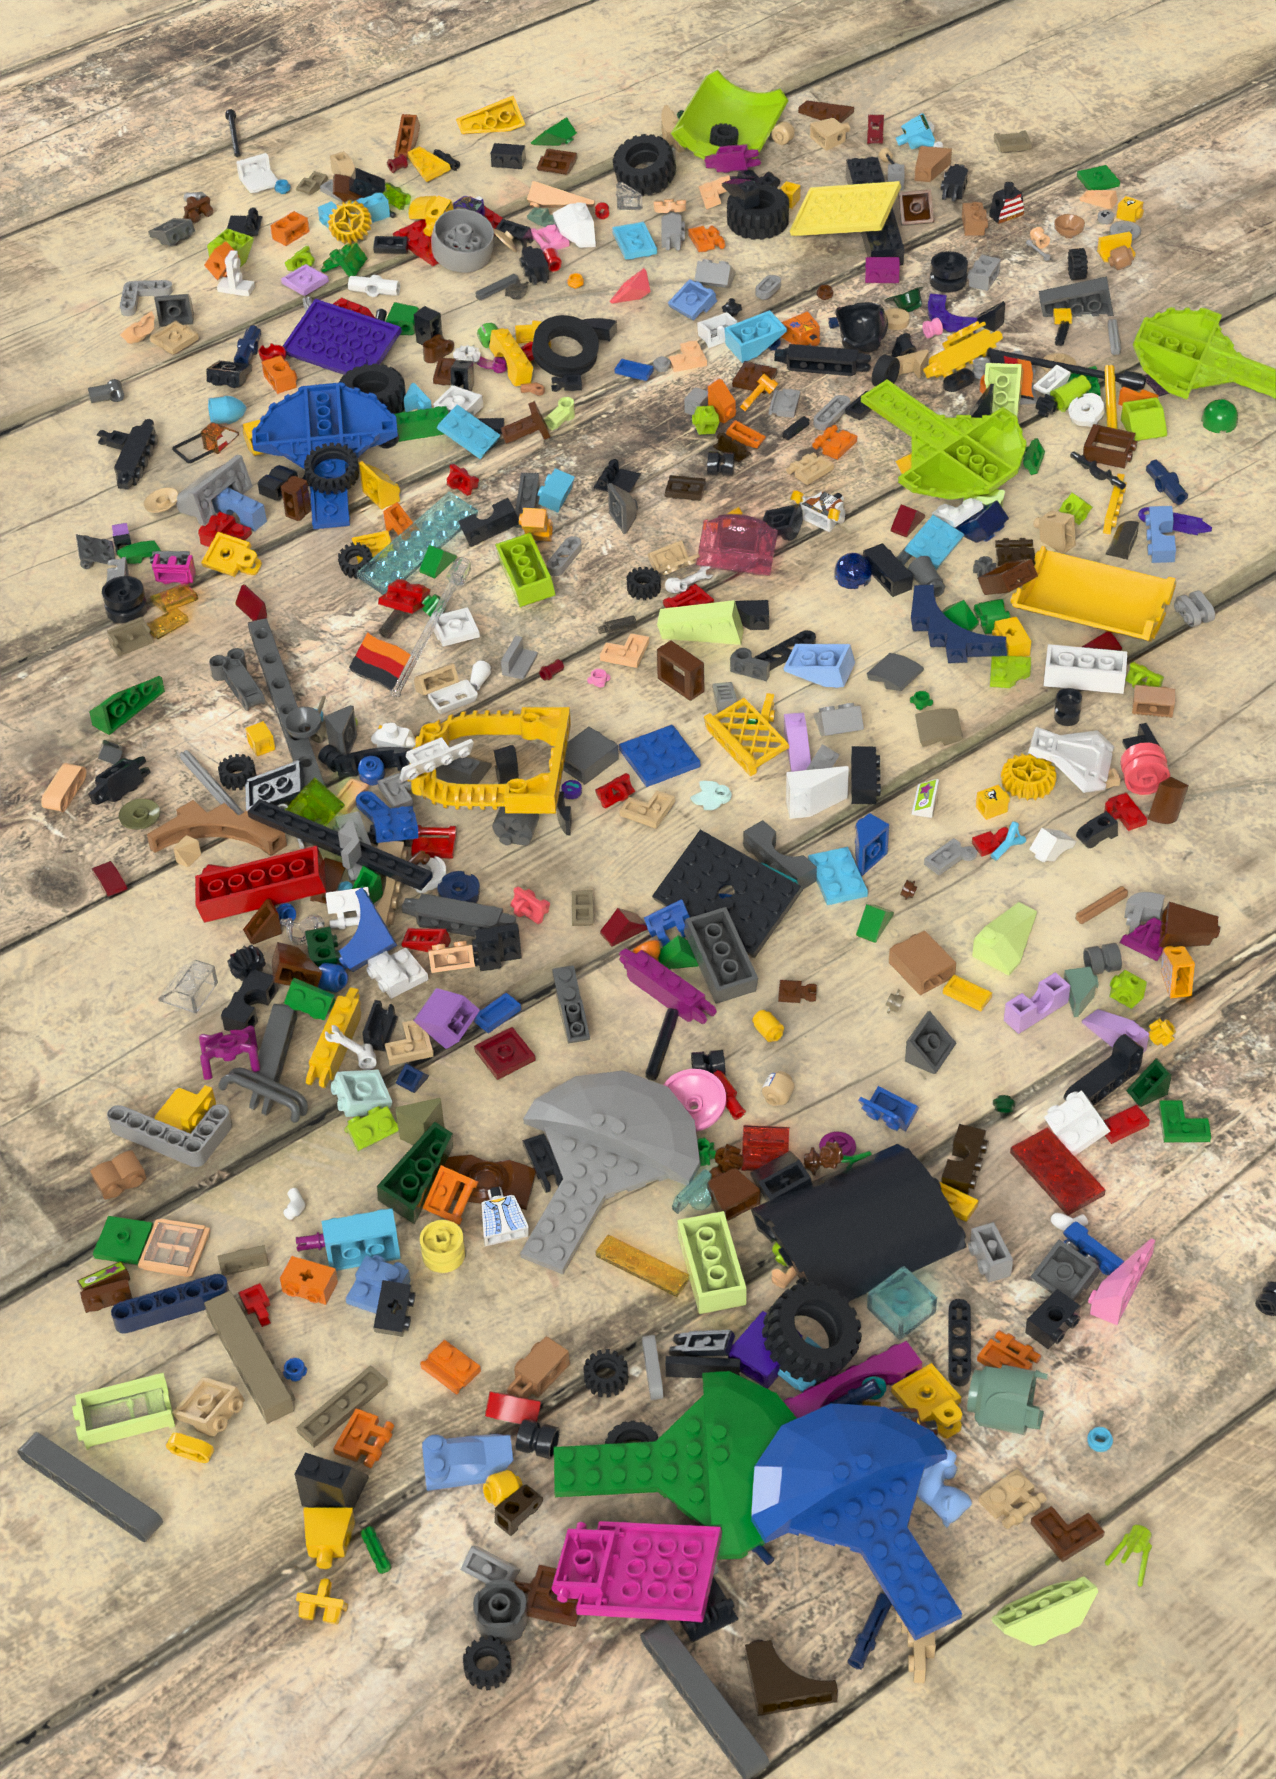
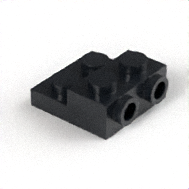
[206,360,252,388]
[472,923,522,972]

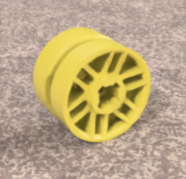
[420,1220,465,1273]

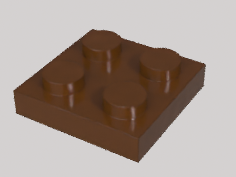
[732,361,777,394]

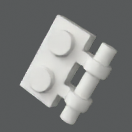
[326,887,369,930]

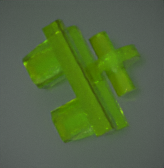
[382,183,411,210]

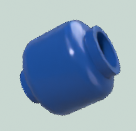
[358,756,385,786]
[318,963,348,993]

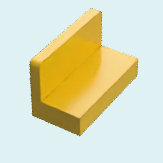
[1097,232,1136,262]

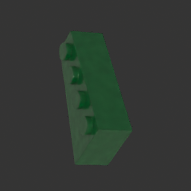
[377,1122,453,1225]

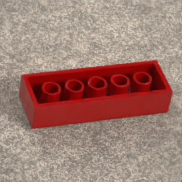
[195,846,326,923]

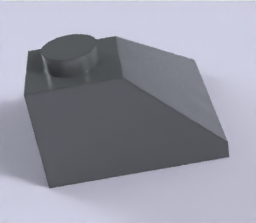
[608,483,638,534]

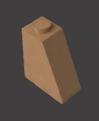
[915,146,952,182]

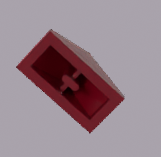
[891,504,925,538]
[600,908,648,947]

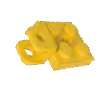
[201,532,262,577]
[891,1363,962,1439]

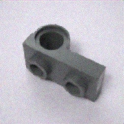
[730,648,770,682]

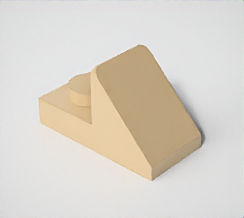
[895,349,929,379]

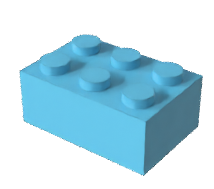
[321,1208,401,1271]

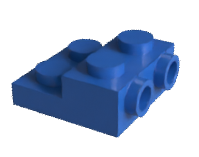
[371,806,418,843]

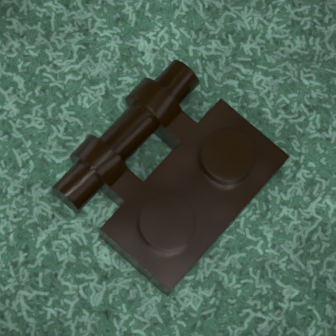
[995,538,1036,567]

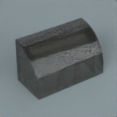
[1106,521,1139,560]

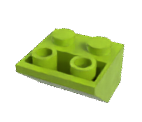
[207,229,254,267]
[1121,397,1167,441]

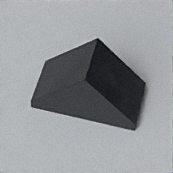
[976,301,1005,332]

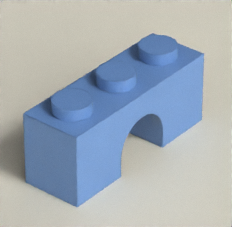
[212,487,267,532]
[1145,506,1176,563]

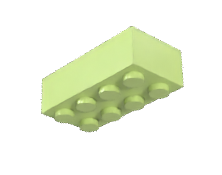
[677,1211,746,1314]

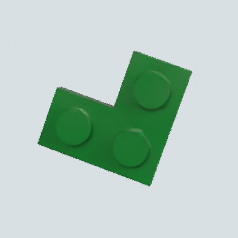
[1158,1100,1211,1143]

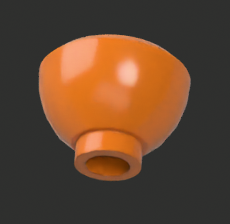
[632,940,661,962]

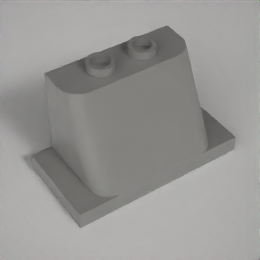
[176,455,253,525]

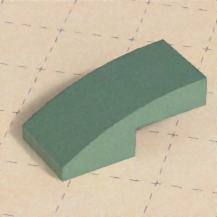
[527,207,557,227]

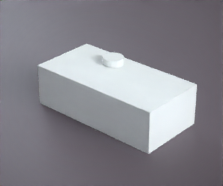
[1043,644,1127,694]

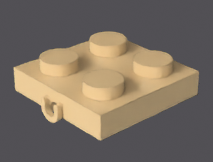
[150,321,199,355]

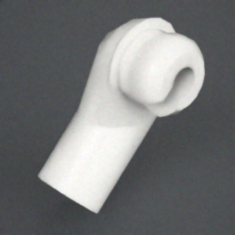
[284,1188,305,1220]
[1051,1213,1088,1231]

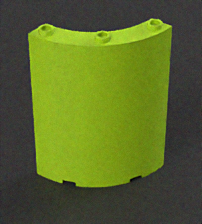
[671,69,789,160]

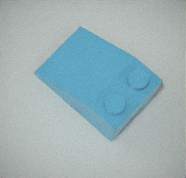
[724,310,787,363]

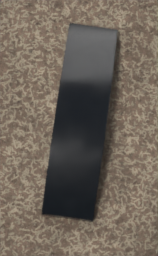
[334,747,412,778]

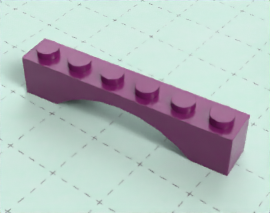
[783,1341,923,1418]

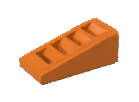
[726,420,766,449]

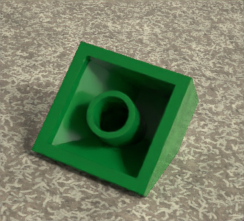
[530,117,577,146]

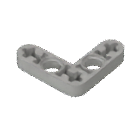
[120,280,173,316]

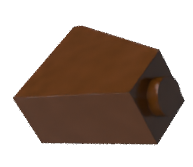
[1159,901,1221,948]
[272,942,322,987]

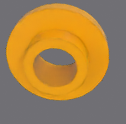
[567,273,584,289]

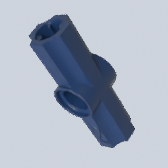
[234,325,262,364]
[1146,459,1188,505]

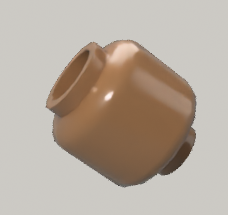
[1108,245,1134,270]

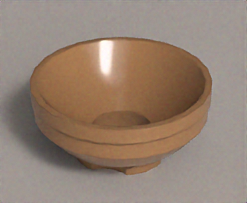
[1054,214,1085,239]

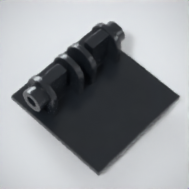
[227,207,263,236]
[594,459,641,493]
[680,1576,739,1643]

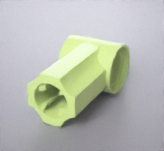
[544,397,575,431]

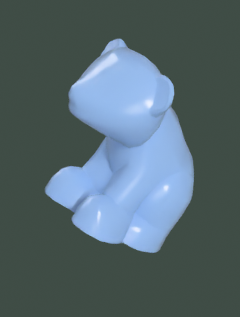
[917,1449,972,1528]

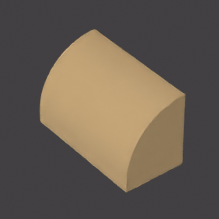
[414,663,459,695]

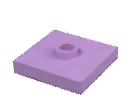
[281,264,329,296]

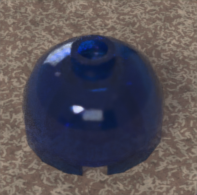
[834,553,872,589]

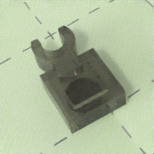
[505,279,529,300]

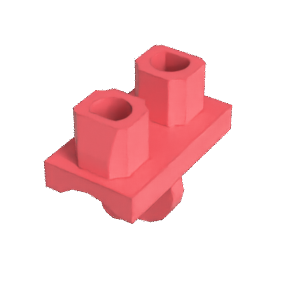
[510,886,550,924]

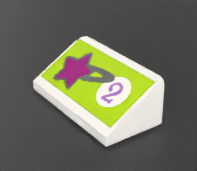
[912,779,939,818]

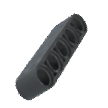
[252,1004,297,1092]

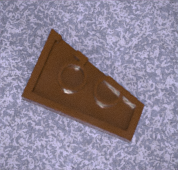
[798,100,854,123]

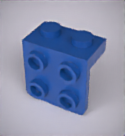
[858,1086,919,1132]

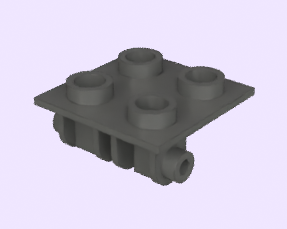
[76,534,116,569]

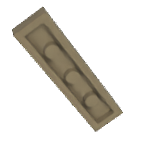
[296,1365,388,1447]

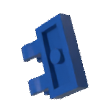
[644,899,690,947]

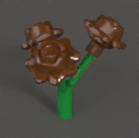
[804,1141,872,1176]

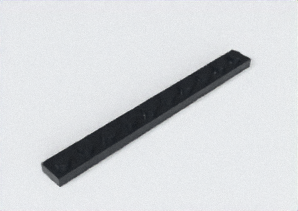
[247,799,433,891]

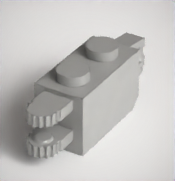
[661,212,685,250]

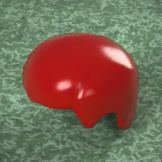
[258,343,287,361]

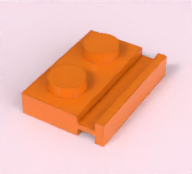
[420,1339,481,1395]

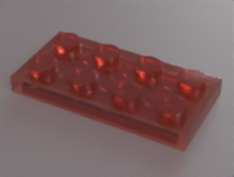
[1010,1127,1106,1216]

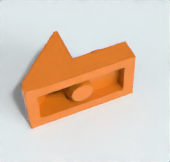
[383,502,420,543]

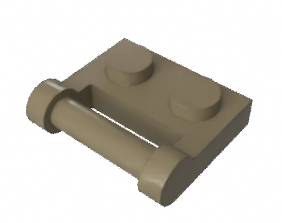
[994,130,1031,153]

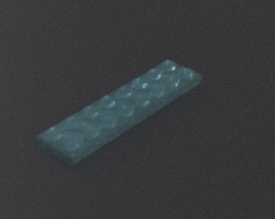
[357,491,478,595]

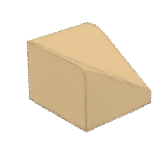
[173,835,201,867]

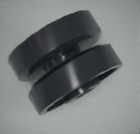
[930,251,968,293]
[101,576,148,623]

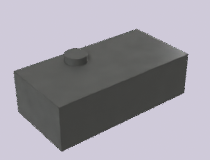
[684,907,758,1004]

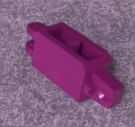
[704,144,761,173]

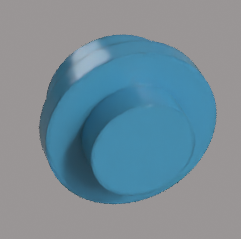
[274,179,291,194]

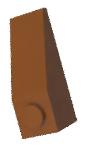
[394,114,420,159]

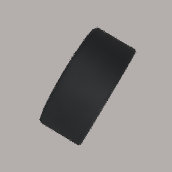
[872,354,900,386]

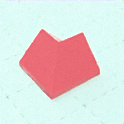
[610,268,651,304]

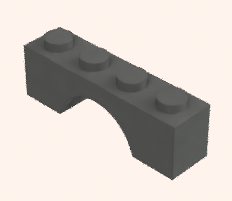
[743,820,817,889]

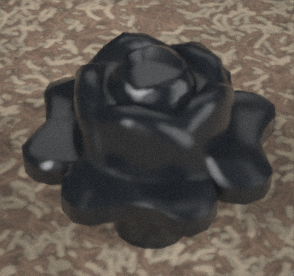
[722,298,742,317]

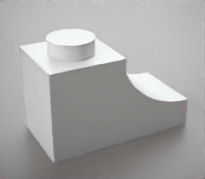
[1029,828,1077,862]

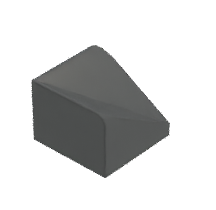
[98,740,123,764]

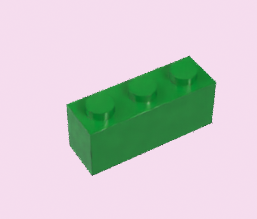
[394,406,448,442]

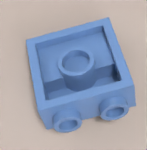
[668,279,717,321]
[345,1255,410,1314]

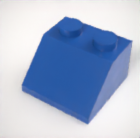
[855,813,889,877]

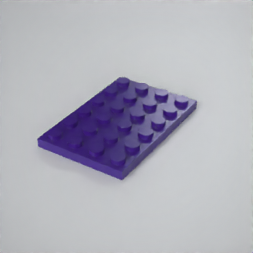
[283,298,402,375]

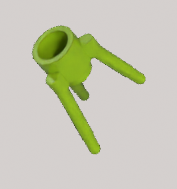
[1105,1525,1152,1587]

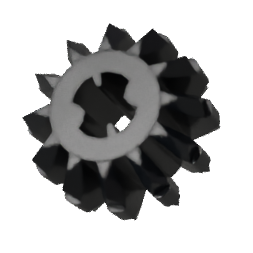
[227,945,266,981]

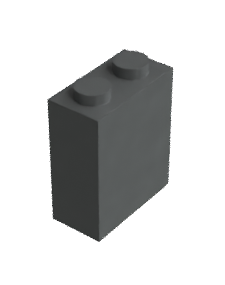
[563,727,619,785]

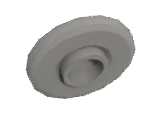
[1110,221,1141,240]

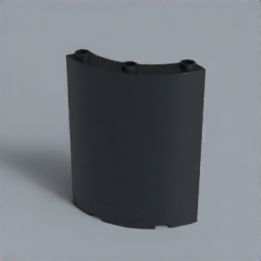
[751,1144,967,1301]

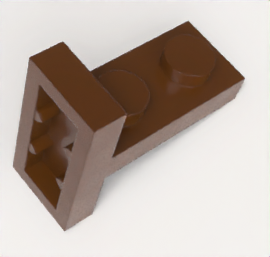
[501,401,551,444]

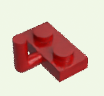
[1104,793,1147,831]

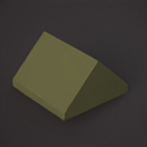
[395,1098,445,1145]

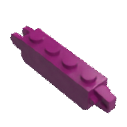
[619,948,717,1024]

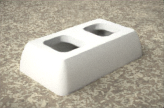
[428,680,478,714]

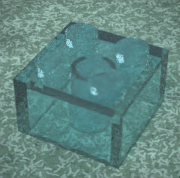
[867,1266,937,1340]

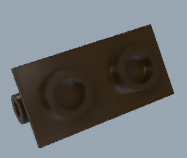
[713,433,751,462]

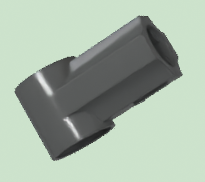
[88,379,124,403]

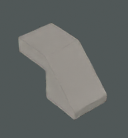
[338,819,362,869]

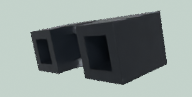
[458,498,519,547]
[221,969,278,1031]

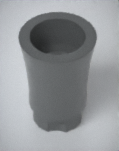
[908,556,946,597]

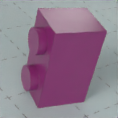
[865,257,900,283]

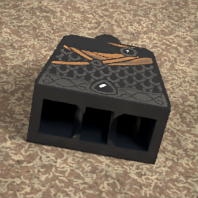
[450,360,474,392]

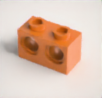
[270,211,309,246]

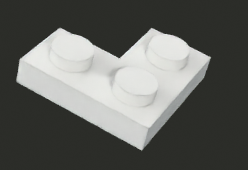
[932,498,983,527]

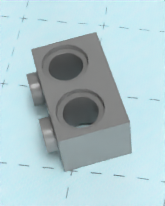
[967,255,1001,291]

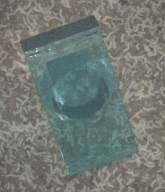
[672,1169,712,1214]

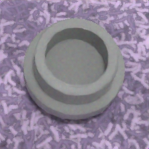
[653,356,671,372]

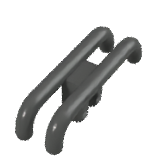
[218,1067,308,1123]

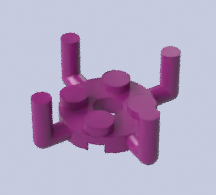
[199,1026,260,1080]

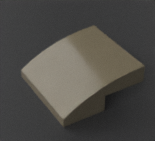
[915,709,963,747]

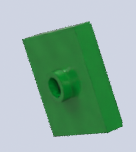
[1076,165,1120,190]
[93,1216,154,1265]

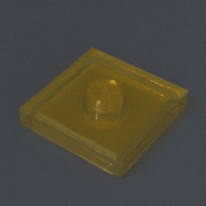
[150,583,199,613]

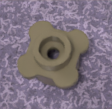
[886,989,904,1014]

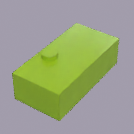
[495,532,555,607]

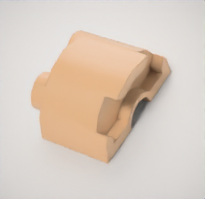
[120,311,155,344]

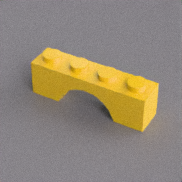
[489,328,533,387]

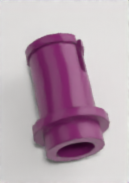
[296,1232,325,1252]

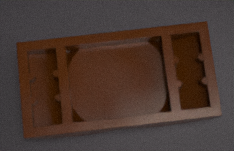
[444,1155,536,1210]

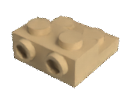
[172,1377,245,1437]

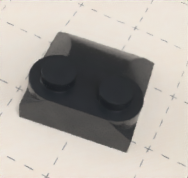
[758,504,803,541]

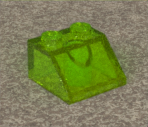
[285,777,345,827]

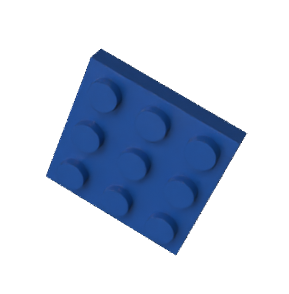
[619,724,700,787]

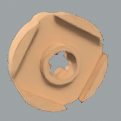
[654,199,686,213]

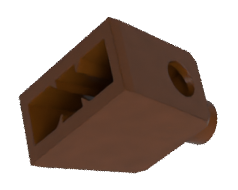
[707,1167,760,1221]

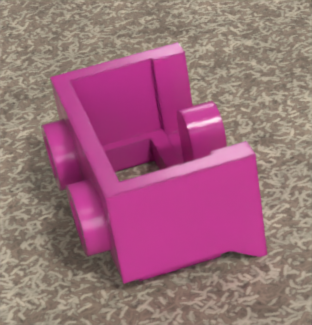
[152,554,196,585]

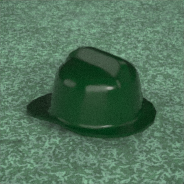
[884,287,923,312]

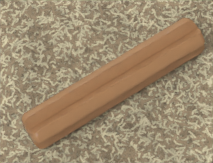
[1075,886,1128,924]

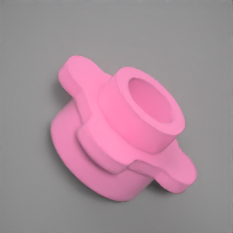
[587,669,610,688]

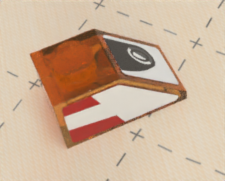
[201,422,239,454]

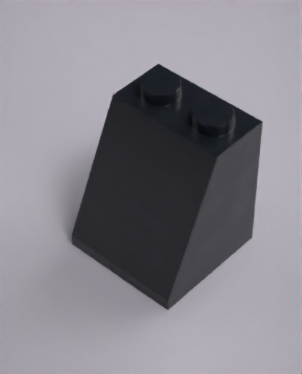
[294,1452,369,1509]

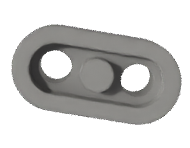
[756,275,781,300]

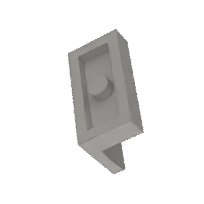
[501,636,538,680]

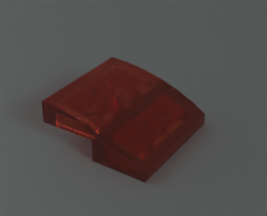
[741,1125,790,1171]

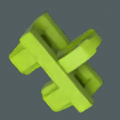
[285,246,315,272]
[1125,662,1164,688]

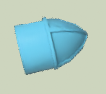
[208,396,247,425]

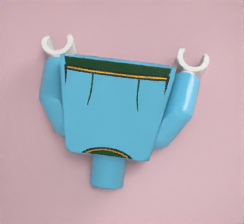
[896,113,943,149]

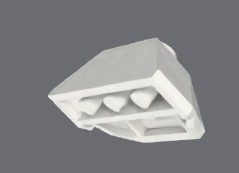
[553,202,596,248]

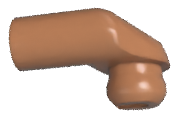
[520,382,545,396]

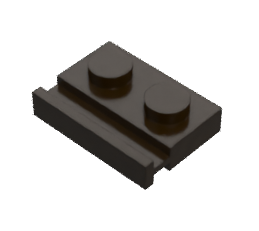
[665,475,706,501]

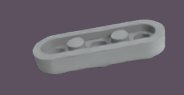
[813,395,850,431]

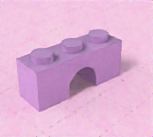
[1004,972,1070,1034]

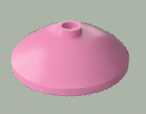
[663,1069,726,1132]

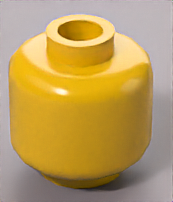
[483,1470,523,1507]

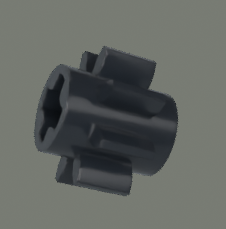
[1035,394,1058,418]

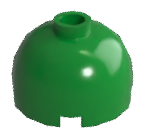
[1201,399,1238,433]

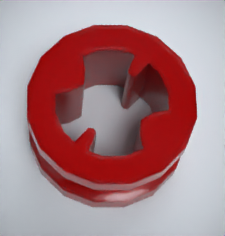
[595,202,610,219]

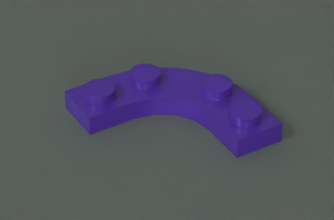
[927,294,977,333]

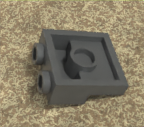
[148,218,195,246]
[1030,1239,1101,1301]

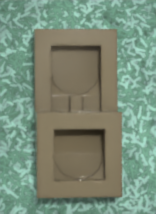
[296,171,329,194]
[572,890,594,926]

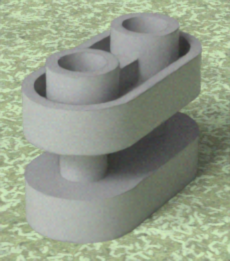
[1174,590,1215,627]

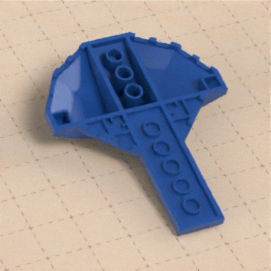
[252,382,398,529]
[751,1403,962,1641]

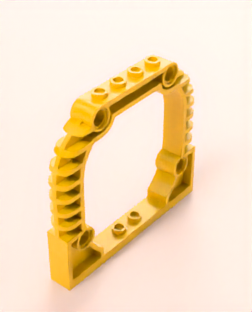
[407,707,571,814]

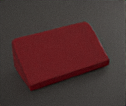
[235,584,267,621]
[1082,631,1122,651]

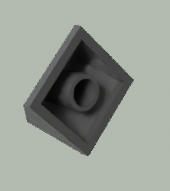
[325,705,358,755]
[905,1011,957,1074]

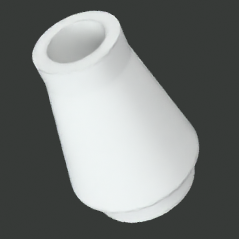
[470,661,491,691]

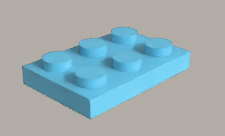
[612,222,657,260]
[437,404,500,460]
[904,515,964,570]
[808,847,868,905]

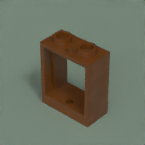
[1083,424,1138,469]
[977,559,1038,595]
[657,640,704,701]

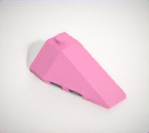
[1088,1238,1156,1325]

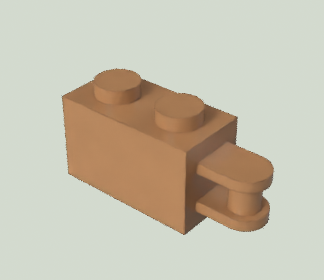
[507,1336,570,1398]

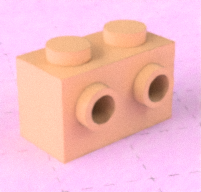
[428,941,475,973]

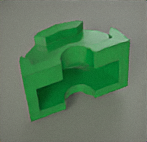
[973,599,1010,635]

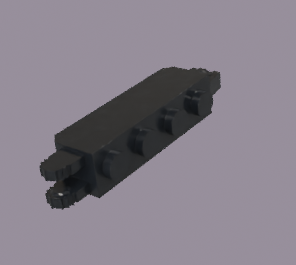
[774,344,871,376]
[114,419,158,489]

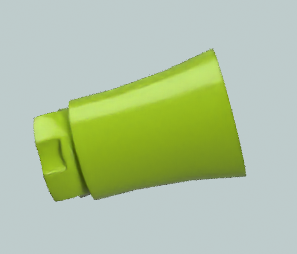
[1050,375,1091,412]

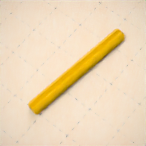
[1105,365,1118,429]

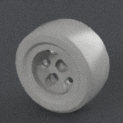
[431,209,494,273]

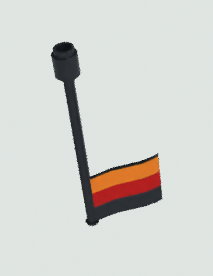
[986,347,1146,400]

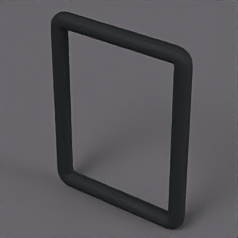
[172,431,219,464]

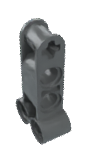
[209,648,265,711]

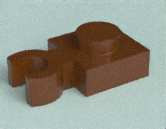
[778,980,817,1003]

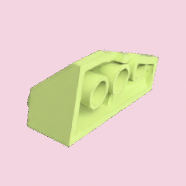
[972,902,1037,975]

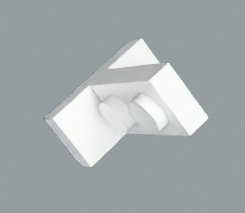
[217,250,255,296]

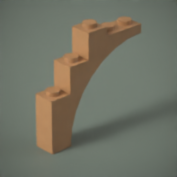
[147,800,287,856]

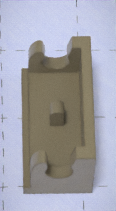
[107,617,154,657]

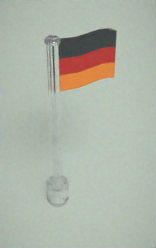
[349,557,471,698]

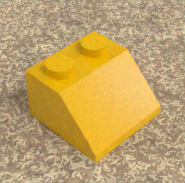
[359,461,400,510]

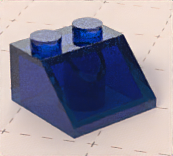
[955,500,1009,543]

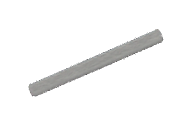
[180,750,244,815]

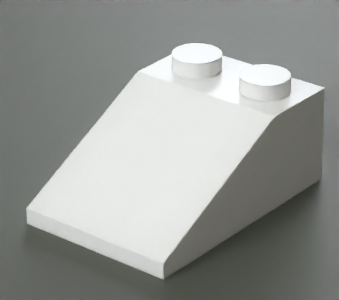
[786,766,849,819]

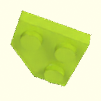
[990,656,1031,688]

